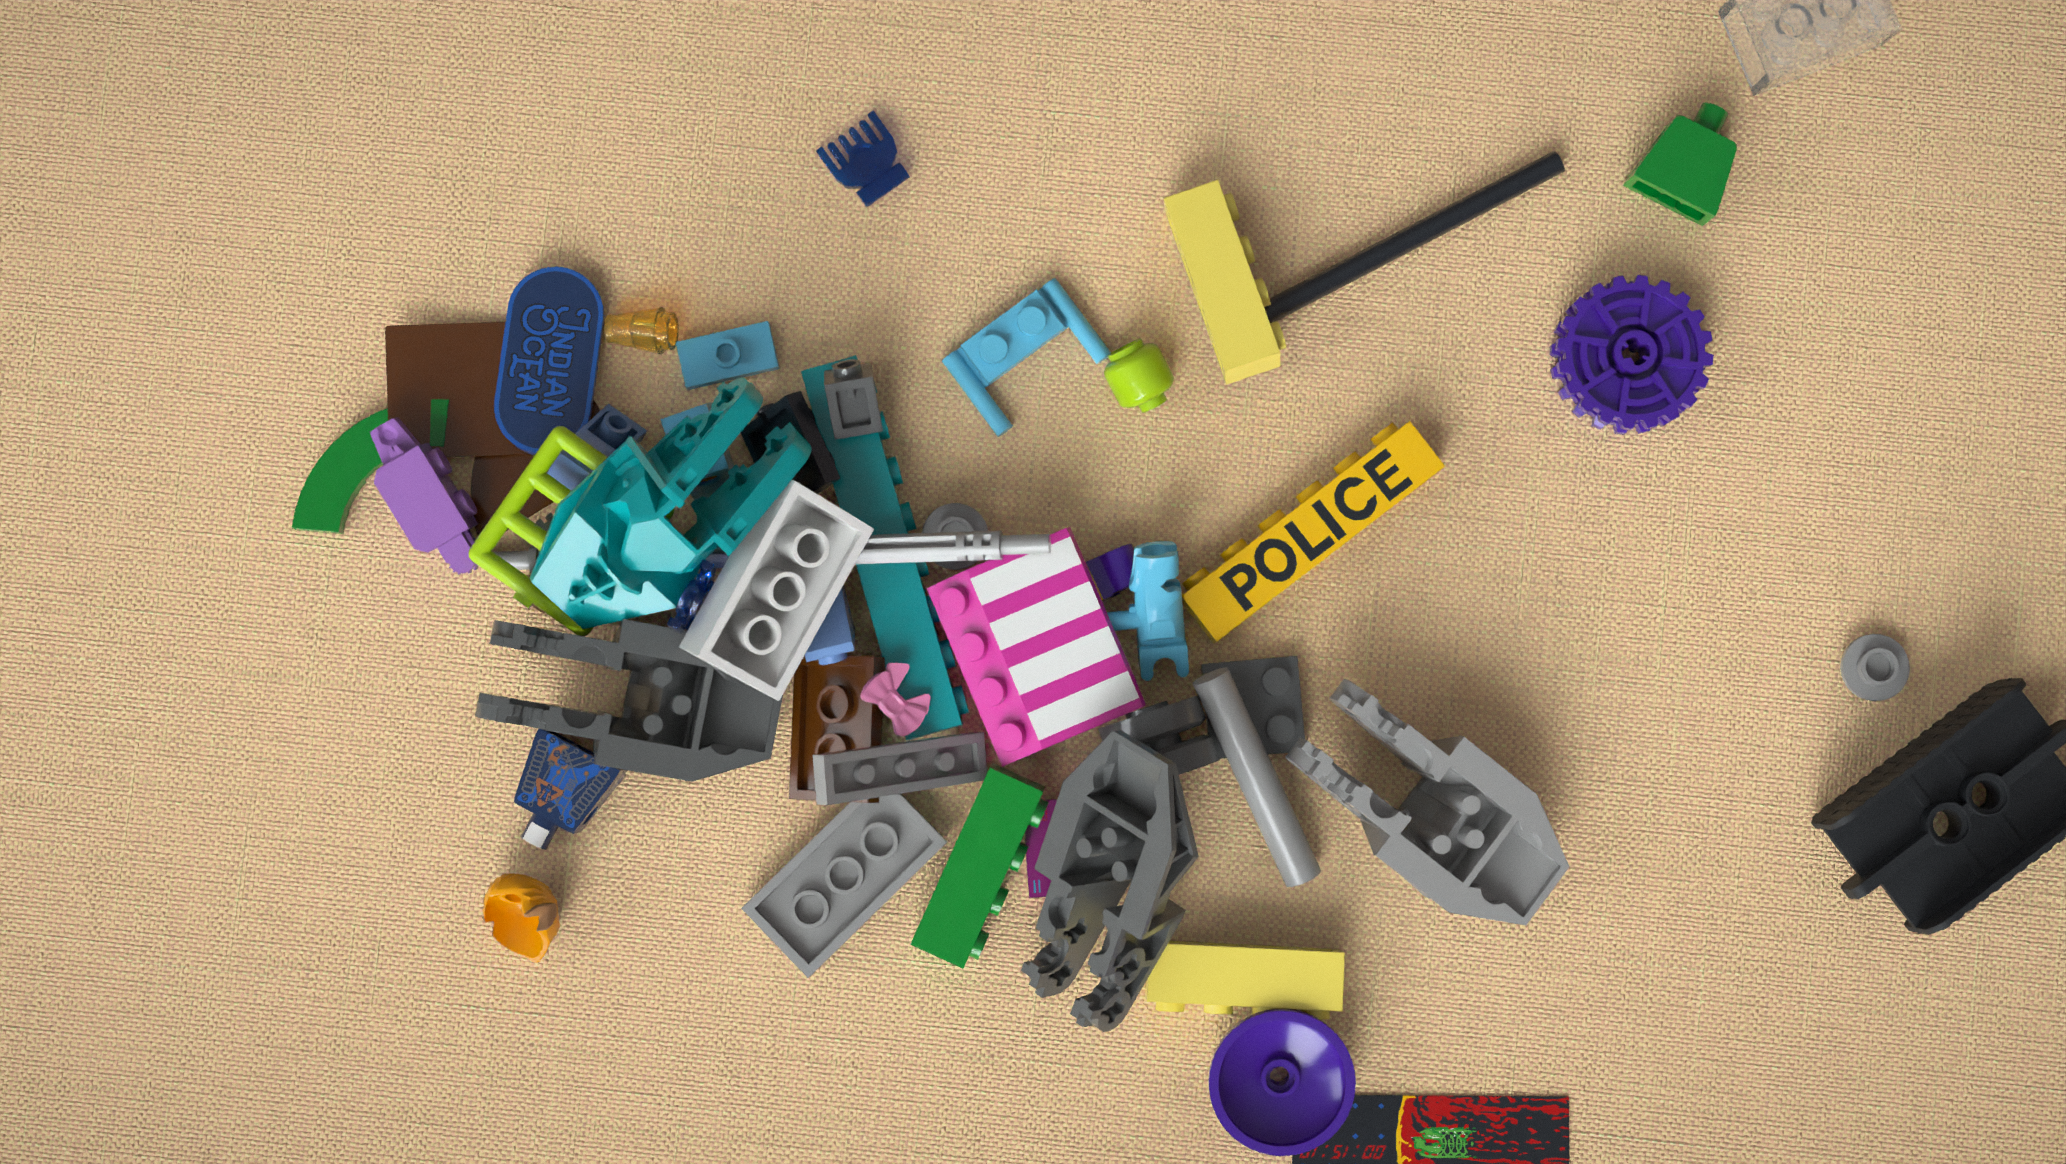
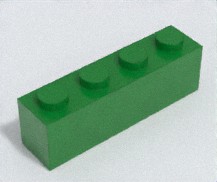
[910,763,1049,969]

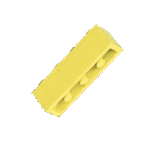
[1164,180,1286,385]
[1145,940,1345,1019]

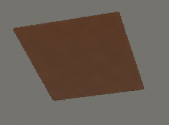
[385,322,529,457]

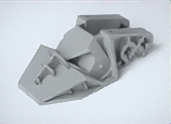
[1285,679,1569,926]

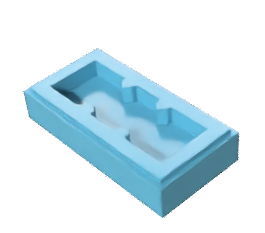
[676,321,780,390]

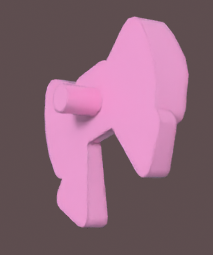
[860,663,931,736]

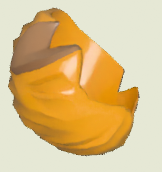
[482,873,560,963]

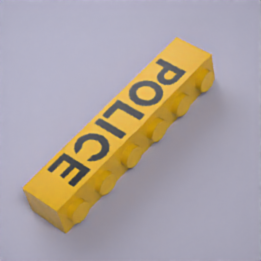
[1182,421,1445,644]

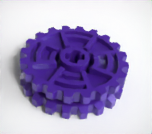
[1549,275,1714,435]

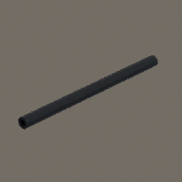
[1264,151,1565,323]

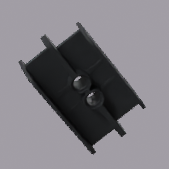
[1811,678,2066,935]

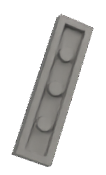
[813,732,987,805]

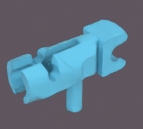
[1107,541,1189,681]

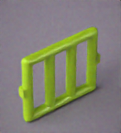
[468,426,675,636]

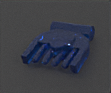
[816,110,910,208]
[667,559,716,634]

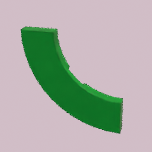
[292,399,449,534]

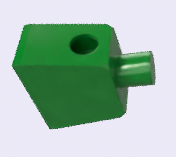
[1623,102,1737,226]

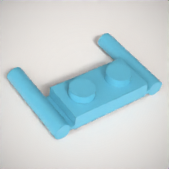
[942,278,1111,437]

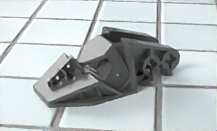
[475,619,783,782]
[1021,730,1199,1032]

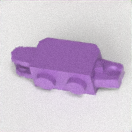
[370,417,478,575]

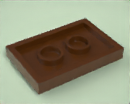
[789,655,885,803]

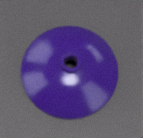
[1208,1009,1356,1156]

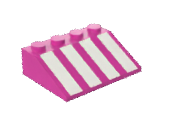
[927,527,1146,767]

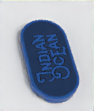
[494,267,605,455]

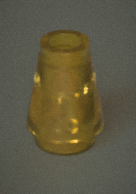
[604,307,679,355]

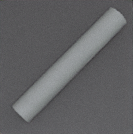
[1193,667,1321,887]

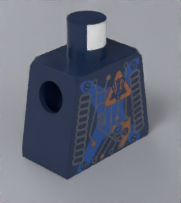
[514,729,628,850]

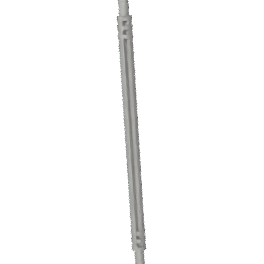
[494,530,1051,573]

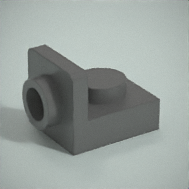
[824,360,883,440]

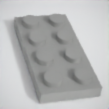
[741,794,948,978]

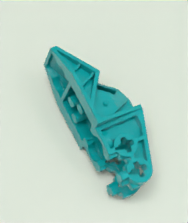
[530,377,812,629]

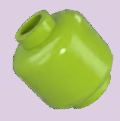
[1104,338,1174,413]

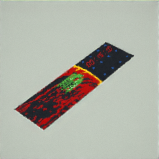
[1292,1095,1569,1164]

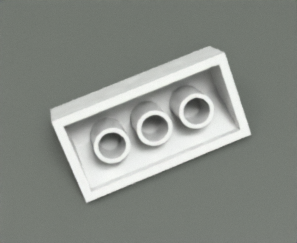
[679,480,874,701]

